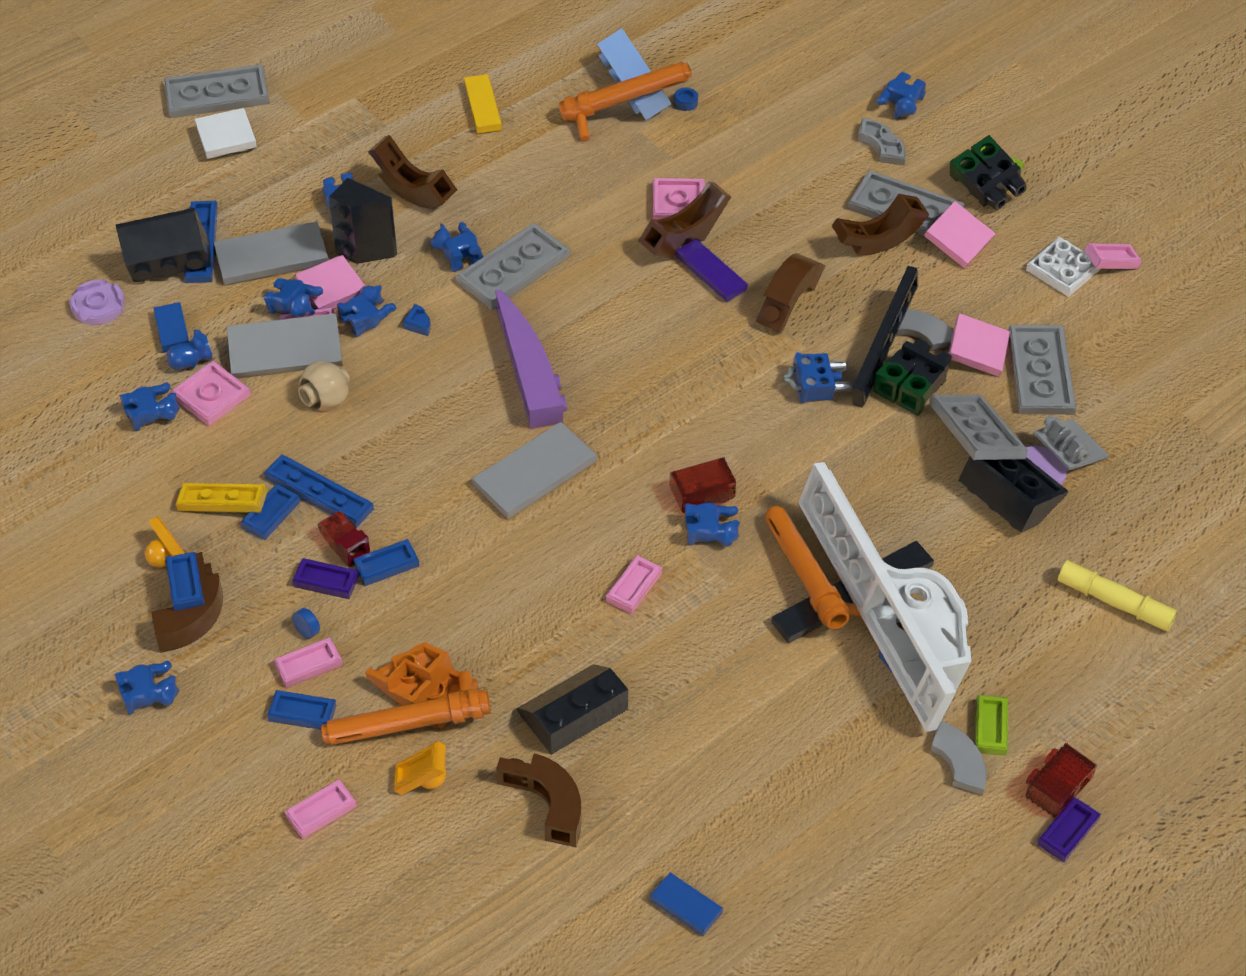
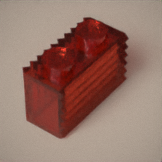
[669,457,736,513]
[1025,743,1097,818]

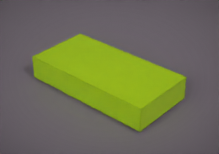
[975,695,1008,756]

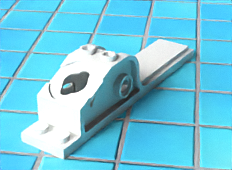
[798,462,972,732]

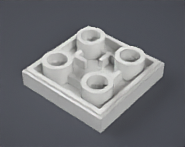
[195,108,257,159]
[1026,237,1101,297]

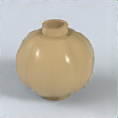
[298,361,350,412]

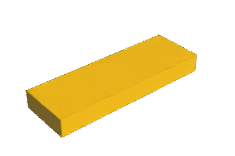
[464,74,502,134]
[176,483,268,513]

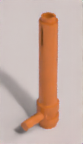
[559,61,692,142]
[765,506,861,629]
[321,671,491,745]

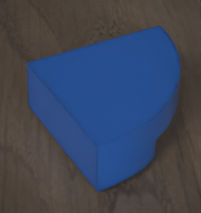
[403,304,431,336]

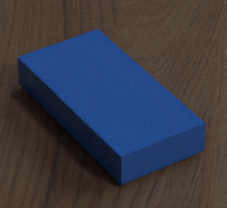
[153,302,189,353]
[241,484,301,540]
[353,539,420,586]
[165,552,205,611]
[267,690,337,730]
[650,872,723,936]

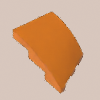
[365,642,479,729]

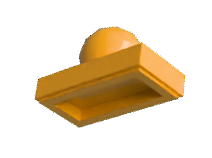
[144,516,185,568]
[394,741,447,795]

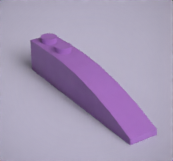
[495,289,567,429]

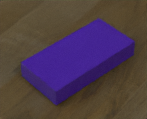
[292,558,359,600]
[1037,797,1101,862]

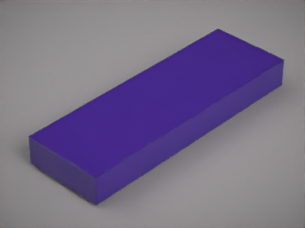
[676,239,748,302]

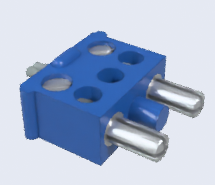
[783,352,852,403]

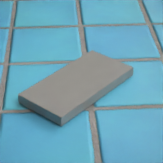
[164,65,270,118]
[848,170,965,235]
[214,221,328,285]
[456,223,570,310]
[227,313,343,378]
[1008,325,1076,414]
[929,395,1028,460]
[472,422,597,519]

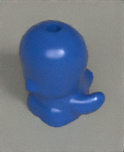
[166,329,212,370]

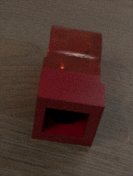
[318,511,370,567]

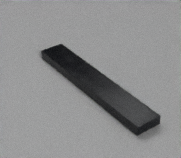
[852,266,918,407]
[771,540,934,644]

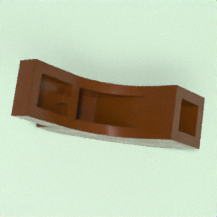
[368,135,457,208]
[832,194,929,255]
[755,253,825,333]
[151,552,223,653]
[496,753,582,848]

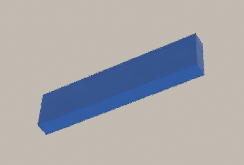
[184,201,218,283]
[264,454,374,528]

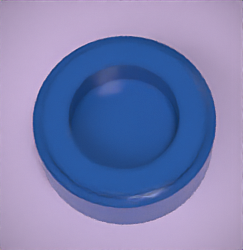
[673,87,698,111]
[292,608,320,639]

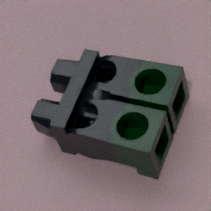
[950,135,1026,211]
[873,339,952,416]

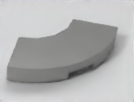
[858,118,906,166]
[897,309,953,351]
[931,721,986,796]

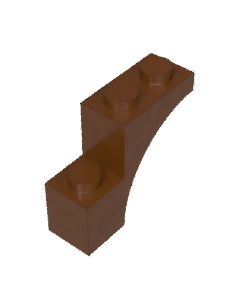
[638,181,731,259]

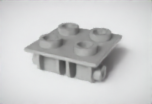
[1033,415,1109,470]

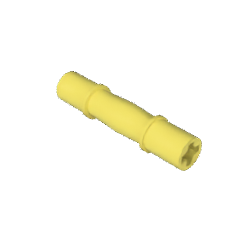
[1057,560,1178,632]

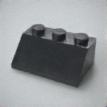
[329,178,397,264]
[116,208,212,282]
[958,456,1068,533]
[517,664,628,755]

